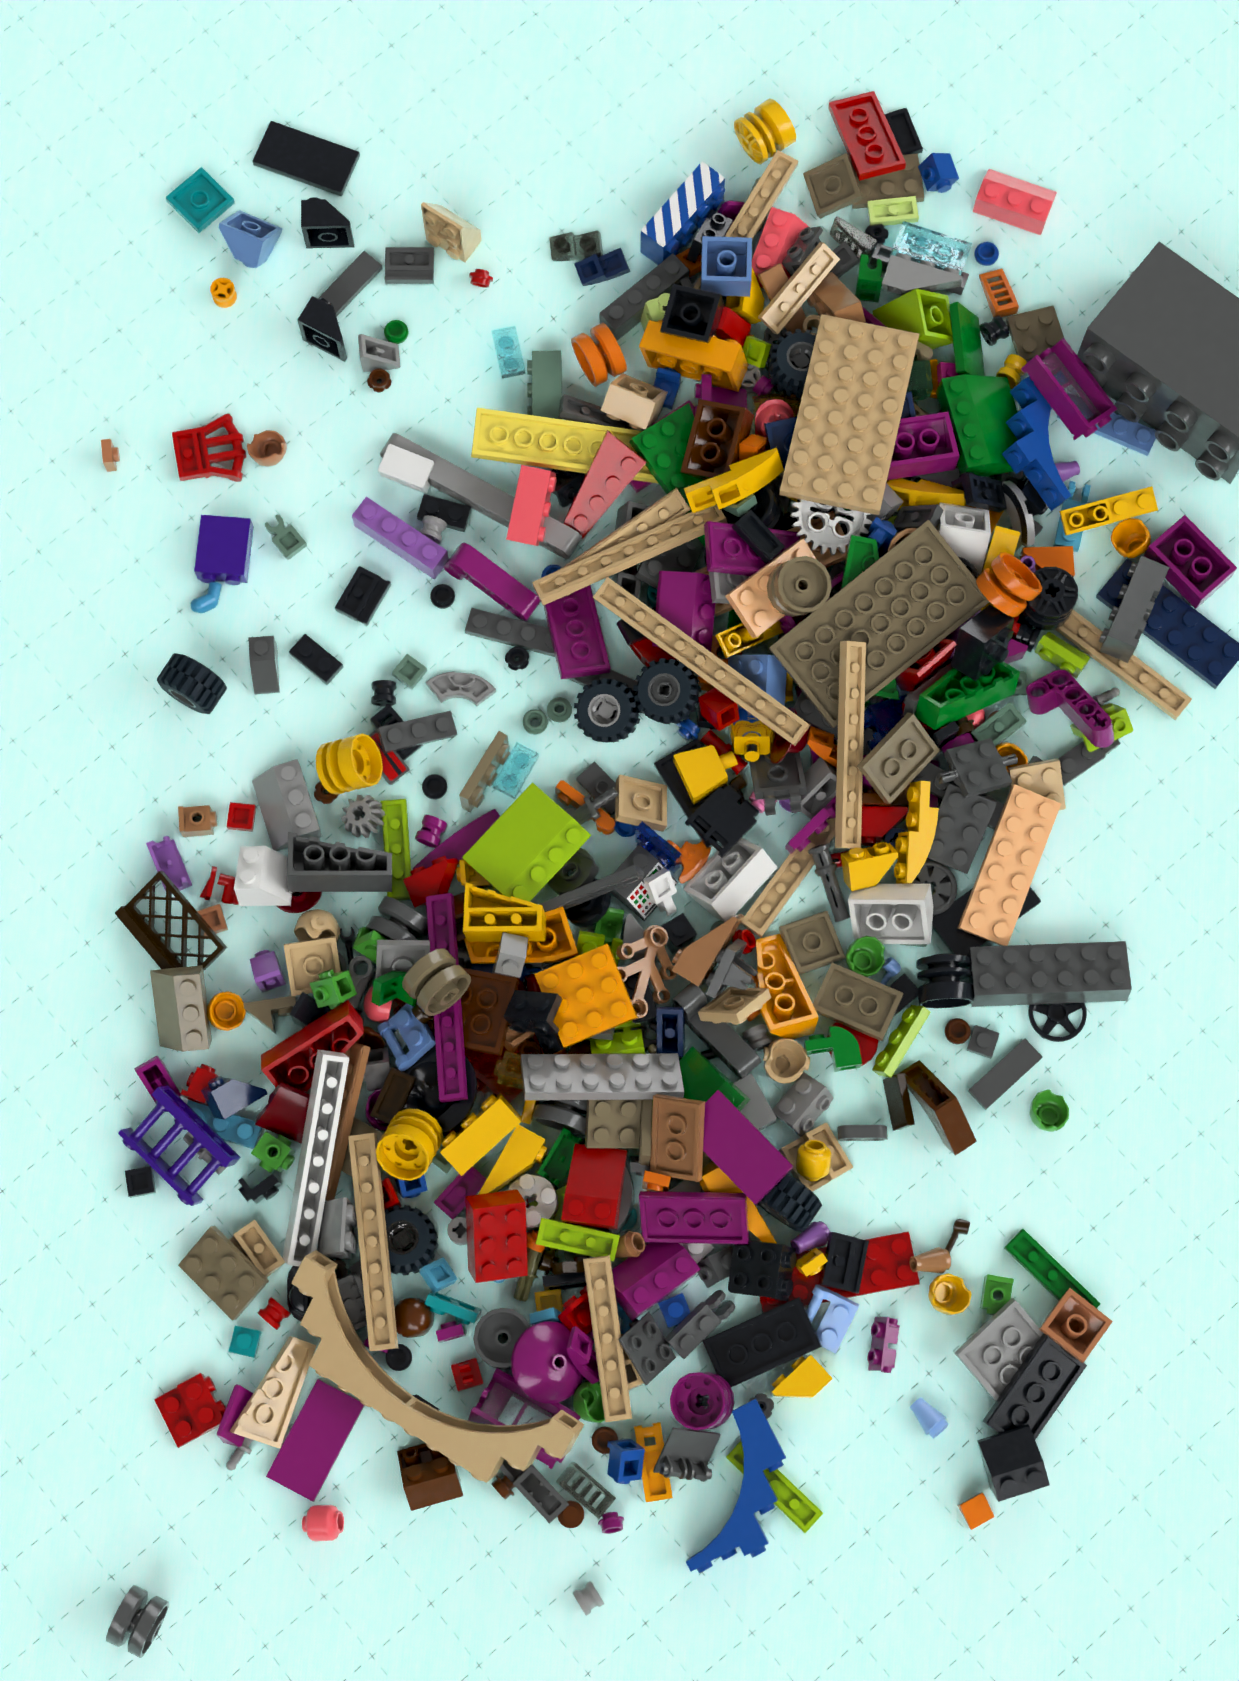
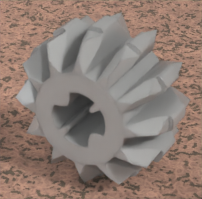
[341,794,386,838]

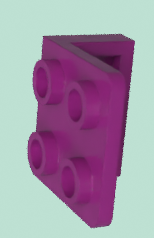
[694,374,747,417]

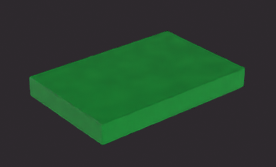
[949,301,985,376]

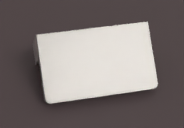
[377,444,434,494]

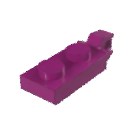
[785,796,836,854]

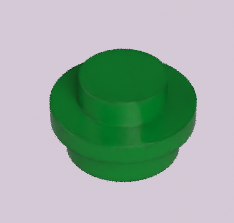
[384,320,409,344]

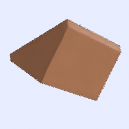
[1039,1288,1113,1363]

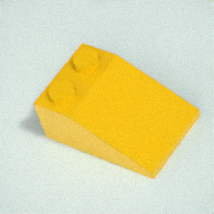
[478,1125,548,1195]

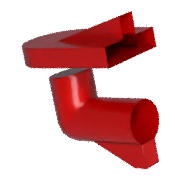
[200,866,239,905]

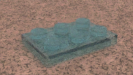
[890,221,972,276]

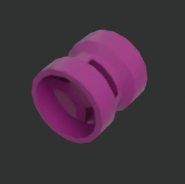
[415,814,448,848]

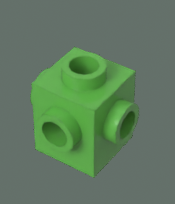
[310,969,357,1009]
[251,1131,296,1174]

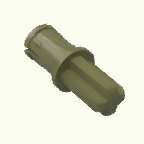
[513,1247,543,1302]

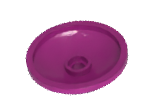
[511,1321,584,1404]

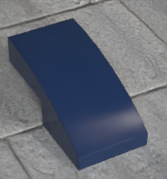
[574,247,631,286]

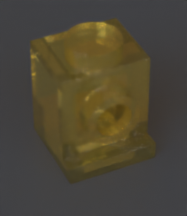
[494,1051,523,1092]

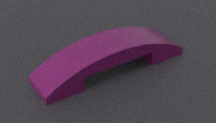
[412,809,500,869]

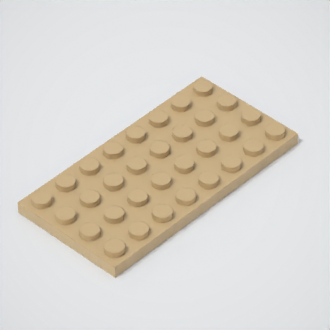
[779,314,919,515]

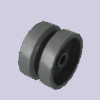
[366,896,428,940]
[531,1100,587,1136]
[473,1308,530,1370]
[106,1585,169,1658]

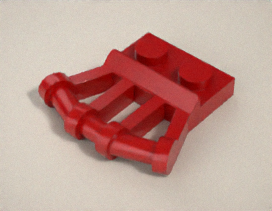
[172,413,247,482]

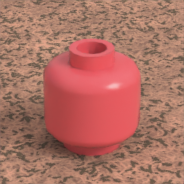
[302,1505,344,1542]

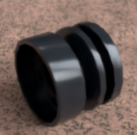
[1021,567,1078,630]
[916,953,974,1009]

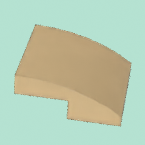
[779,1122,854,1192]
[229,1219,285,1278]

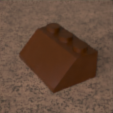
[680,399,754,480]

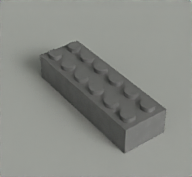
[968,941,1132,1007]

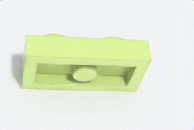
[867,196,919,226]

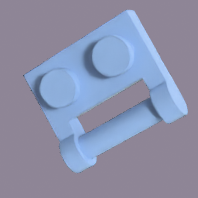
[806,1284,860,1354]

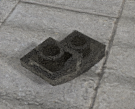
[549,230,603,261]

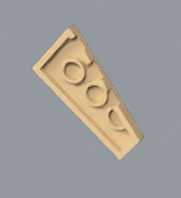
[229,1336,317,1449]

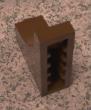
[898,1060,977,1156]

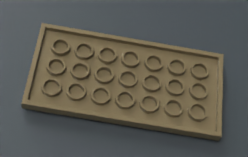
[768,520,989,728]

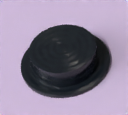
[396,1044,477,1133]

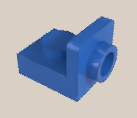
[653,367,681,410]

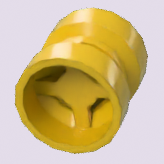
[996,354,1027,389]

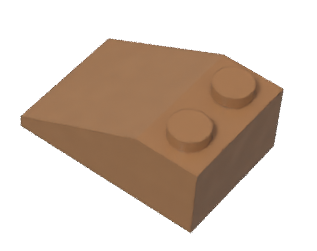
[672,913,744,987]

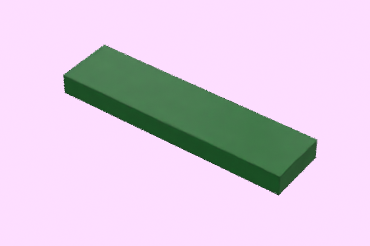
[1004,1229,1101,1308]

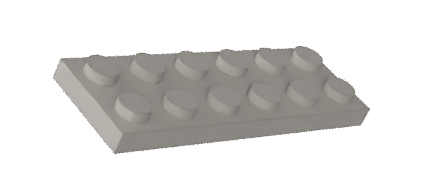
[520,1053,684,1100]

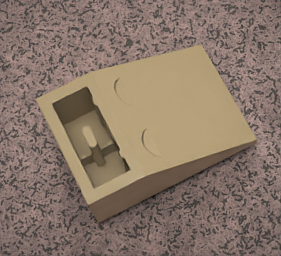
[421,202,482,263]

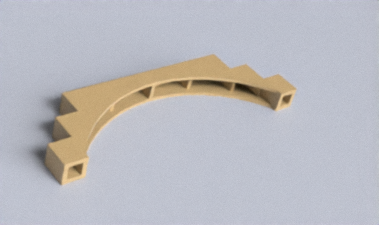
[291,1250,585,1483]

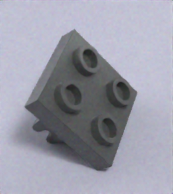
[705,938,758,999]

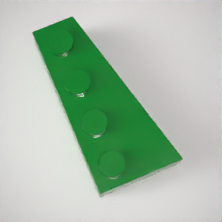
[915,662,1020,730]

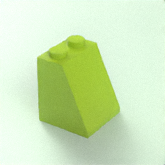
[872,288,953,349]

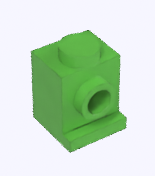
[980,1274,1014,1315]

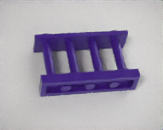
[118,1085,241,1206]

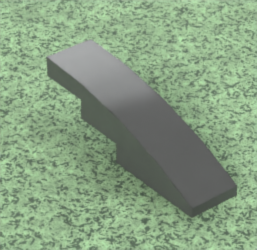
[500,1460,569,1524]

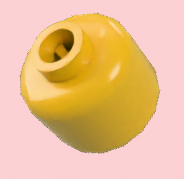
[796,1140,832,1181]

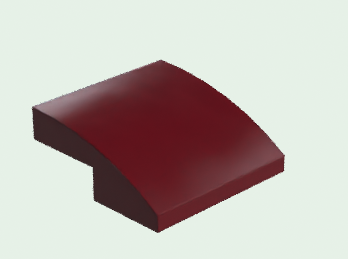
[255,1082,310,1144]

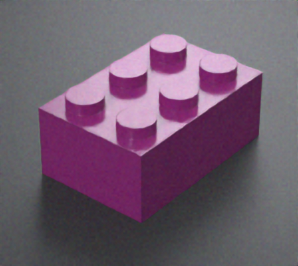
[1144,515,1237,609]

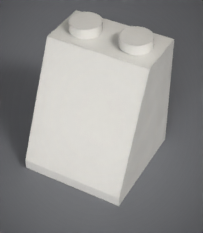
[936,502,991,577]

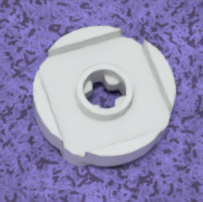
[507,1174,558,1229]

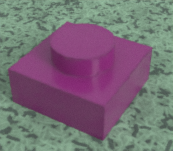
[436,1321,465,1343]

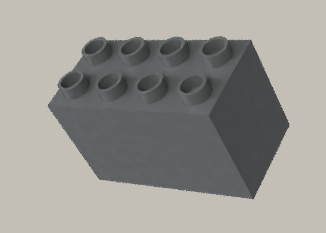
[1077,241,1239,484]

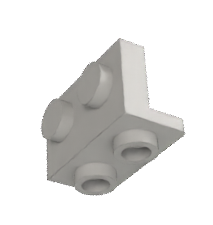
[772,1072,834,1137]

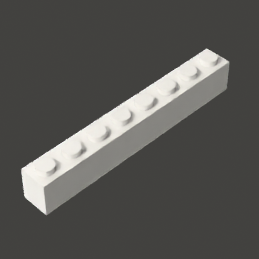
[282,1050,349,1266]

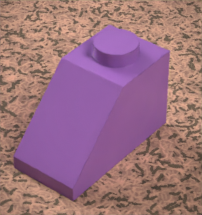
[249,950,286,993]

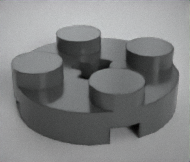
[548,848,599,895]

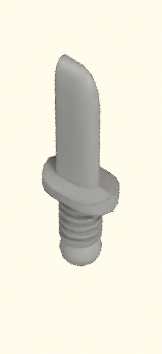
[1093,687,1120,707]
[226,1437,253,1471]

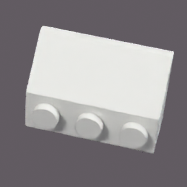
[683,838,778,922]
[848,883,933,944]

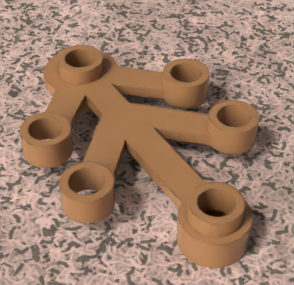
[616,925,677,1020]

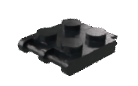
[684,784,759,858]

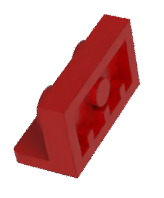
[558,1285,593,1335]

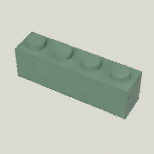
[527,350,562,419]

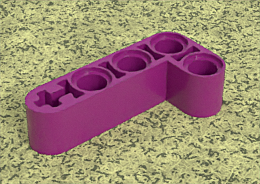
[443,543,541,622]
[1026,669,1114,748]

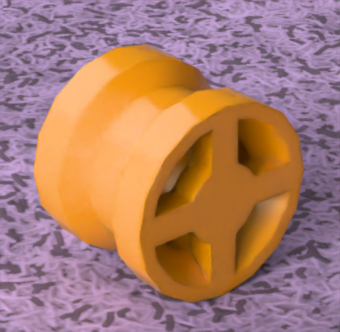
[210,278,237,308]

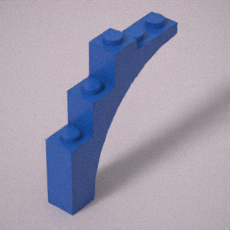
[1002,372,1071,511]
[686,1398,786,1573]

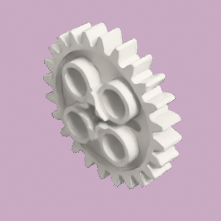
[790,499,872,555]

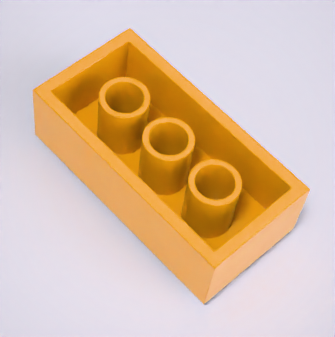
[639,320,749,392]

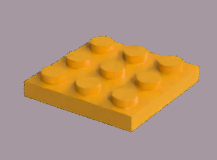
[535,944,638,1048]

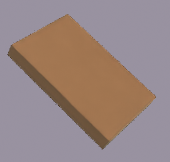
[650,1094,705,1182]

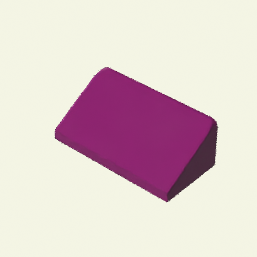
[216,1384,253,1447]

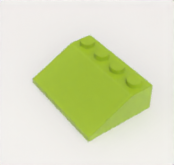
[462,782,592,902]

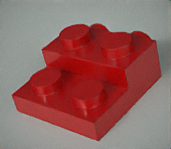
[154,1373,226,1448]

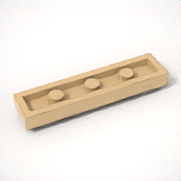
[758,242,840,334]

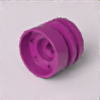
[670,1372,735,1430]

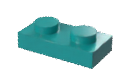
[425,1291,482,1325]

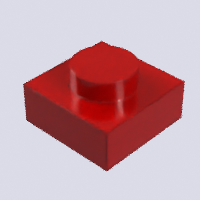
[226,802,256,832]

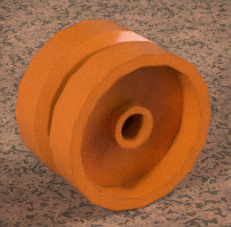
[571,323,627,387]
[976,552,1042,617]

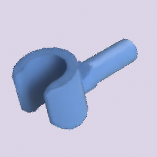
[880,957,901,985]

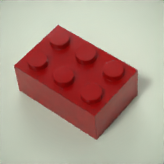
[465,1189,528,1283]

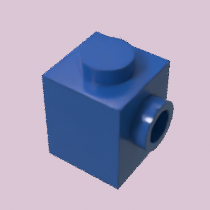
[918,153,959,193]

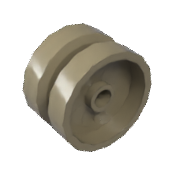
[767,556,832,617]
[402,948,471,1016]

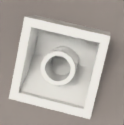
[234,846,292,906]

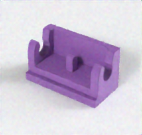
[146,836,193,891]

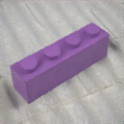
[352,496,449,580]

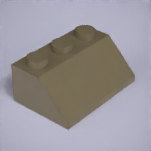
[150,965,212,1052]

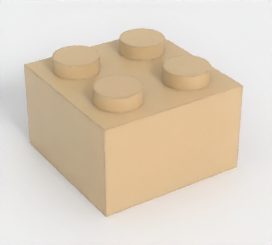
[600,373,668,430]

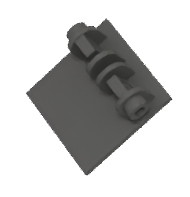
[618,1312,676,1386]
[653,1427,721,1482]

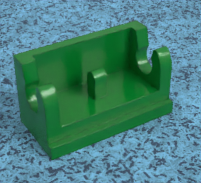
[855,254,883,303]
[537,1128,585,1189]

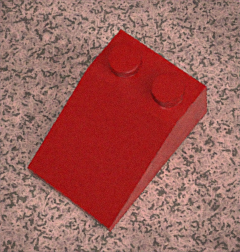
[895,639,957,692]
[561,1144,628,1230]

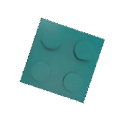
[165,167,235,233]

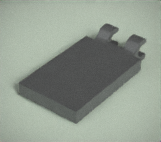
[749,737,807,816]

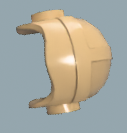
[294,909,340,943]
[763,1038,810,1084]

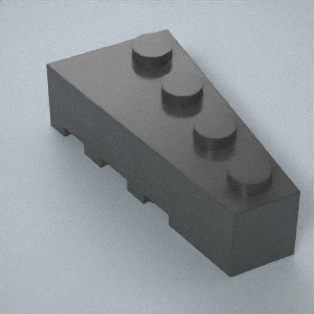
[1099,556,1169,663]
[287,832,392,892]

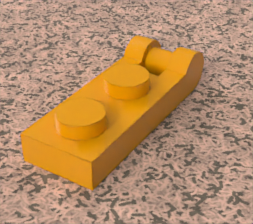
[634,1422,673,1503]

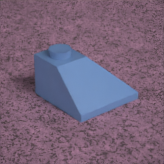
[218,210,283,268]

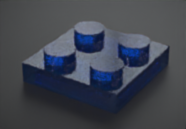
[635,821,682,873]

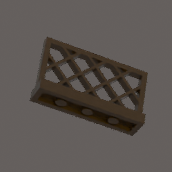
[115,871,228,971]

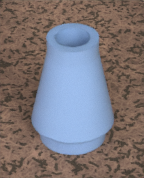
[910,1397,949,1439]

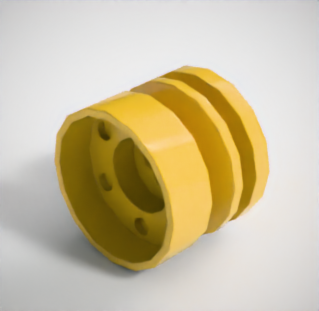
[734,98,797,165]
[316,733,383,795]
[376,1109,443,1181]

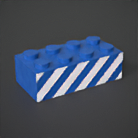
[640,161,726,265]

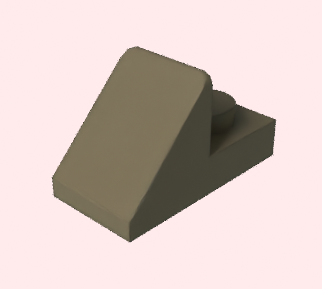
[243,996,298,1034]

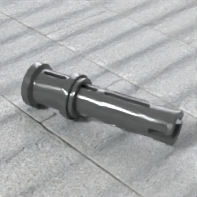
[808,843,850,922]

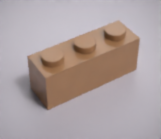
[807,272,866,323]

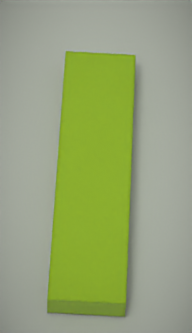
[381,799,411,901]
[726,1441,823,1533]

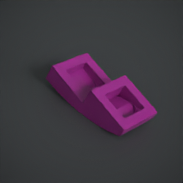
[567,1326,599,1384]

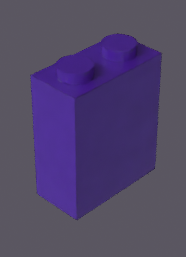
[194,515,254,585]

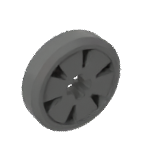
[910,860,958,916]

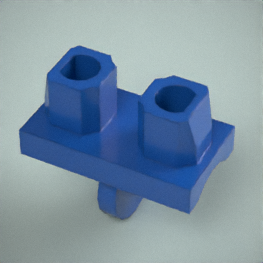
[865,517,897,558]

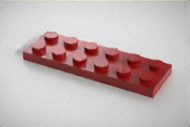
[760,1231,920,1313]

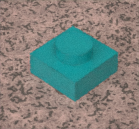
[228,1325,262,1358]

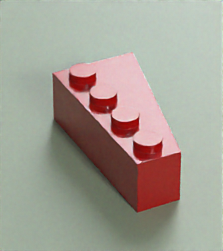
[261,1000,364,1092]

